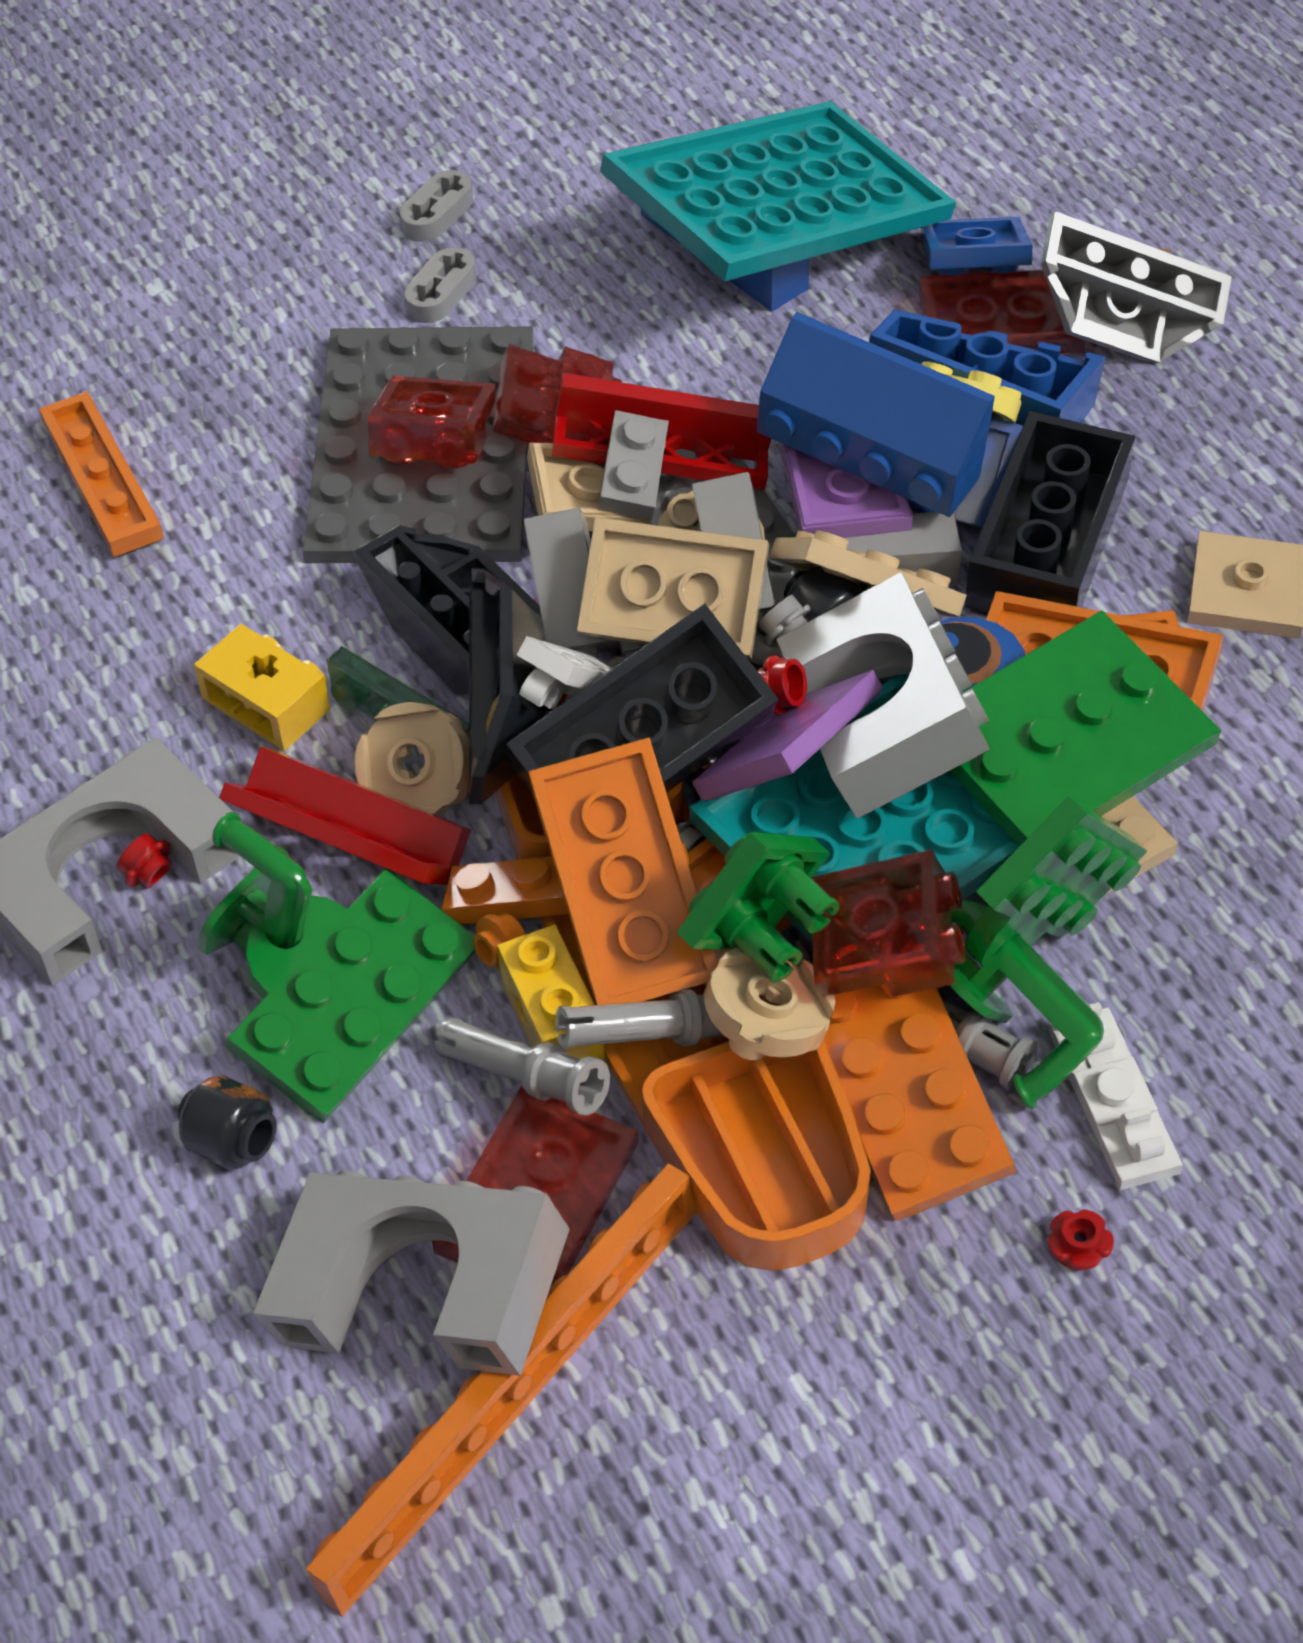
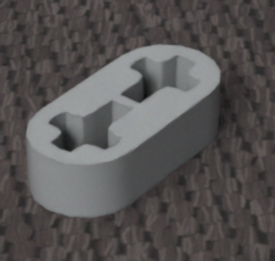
[400,170,473,242]
[404,247,476,323]

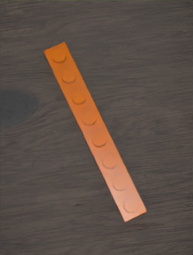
[305,1163,696,1617]

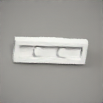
[516,636,612,710]
[1048,1002,1183,1190]

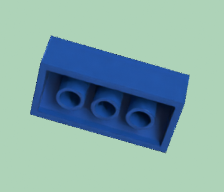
[756,312,995,518]

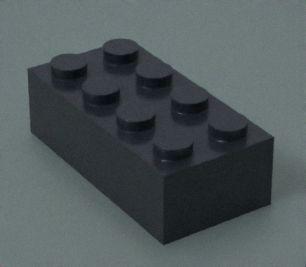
[964,411,1136,613]
[506,603,779,796]

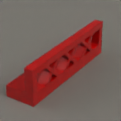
[551,373,771,490]
[219,747,472,885]

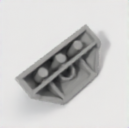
[1041,212,1232,363]

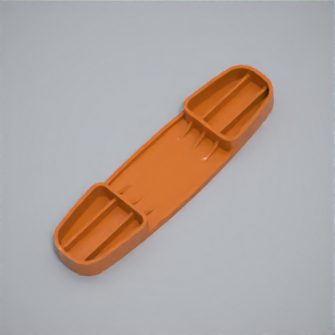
[495,692,871,1271]

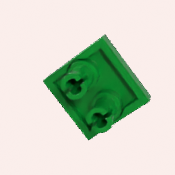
[677,832,840,983]

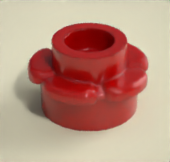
[757,655,807,714]
[116,833,172,888]
[1047,1209,1114,1271]

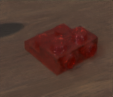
[492,344,622,443]
[368,375,496,468]
[811,849,966,997]

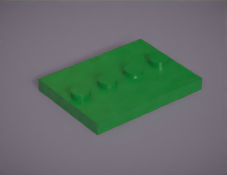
[950,610,1221,846]

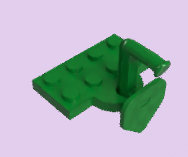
[912,796,1148,1109]
[198,812,476,1123]

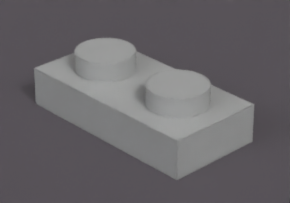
[597,410,669,520]

